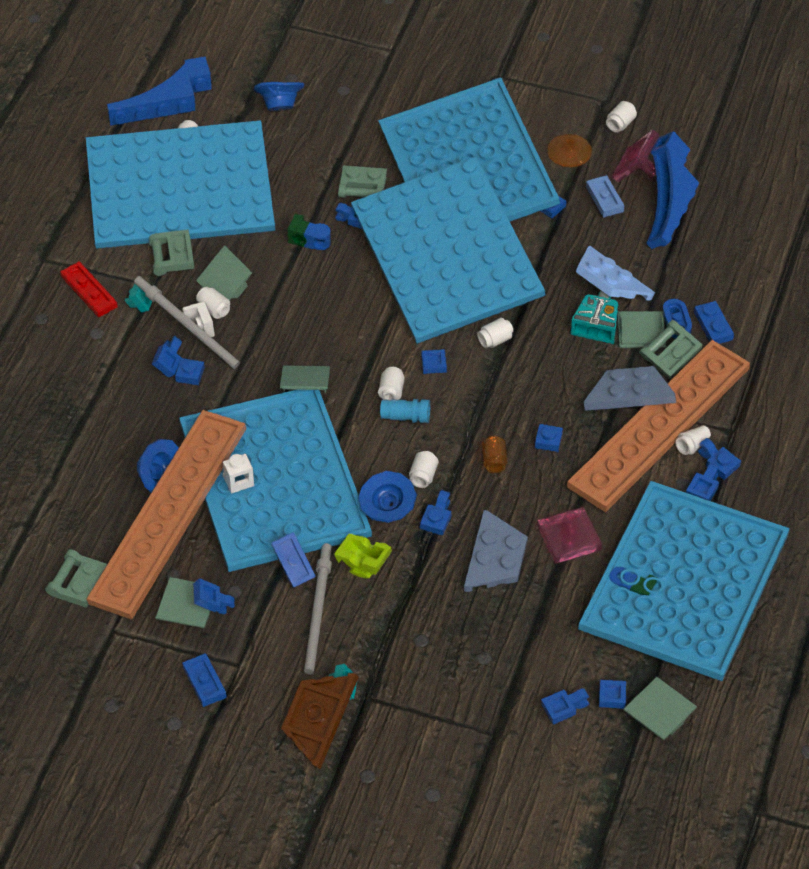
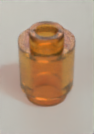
[482,436,508,473]

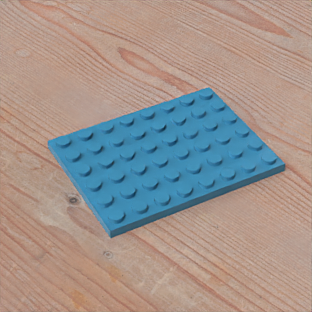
[378,78,560,222]
[86,121,275,248]
[351,156,545,343]
[179,389,372,572]
[578,481,790,681]

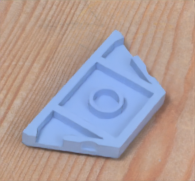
[576,246,655,300]

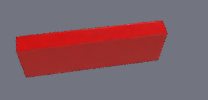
[60,261,118,318]

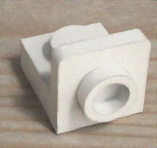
[182,302,214,337]

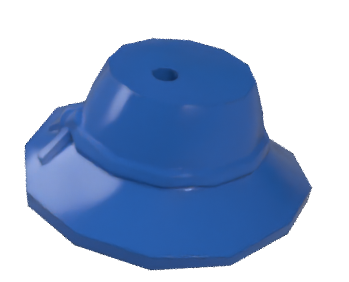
[254,82,304,111]
[137,439,179,493]
[358,471,417,523]

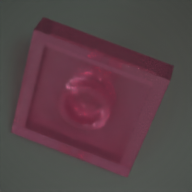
[612,130,659,182]
[537,507,602,563]

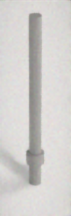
[134,276,240,369]
[304,543,332,675]

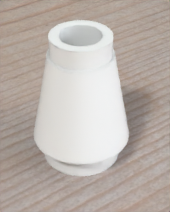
[676,425,711,455]

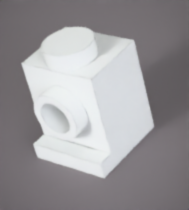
[223,454,254,494]

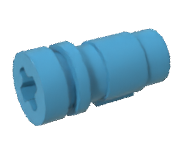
[380,399,431,423]

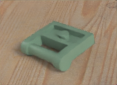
[338,165,387,198]
[149,229,194,276]
[639,320,702,379]
[45,549,108,608]

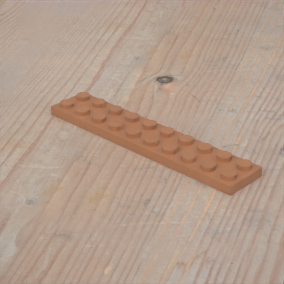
[567,340,750,512]
[87,410,247,620]

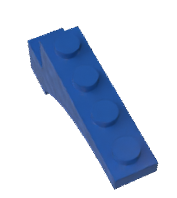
[107,57,212,126]
[647,131,699,249]

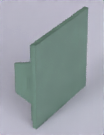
[196,245,252,301]
[617,311,666,348]
[280,366,330,393]
[155,577,211,628]
[624,677,697,740]

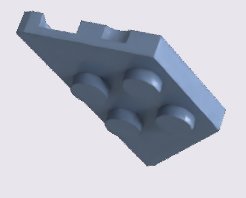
[584,366,676,411]
[464,510,528,592]

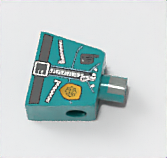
[571,291,618,344]

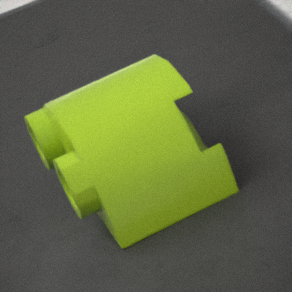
[334,533,392,579]

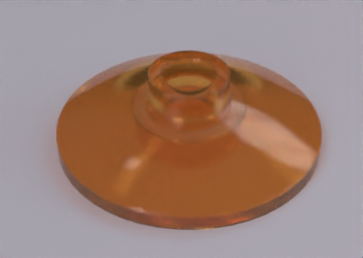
[548,134,592,167]

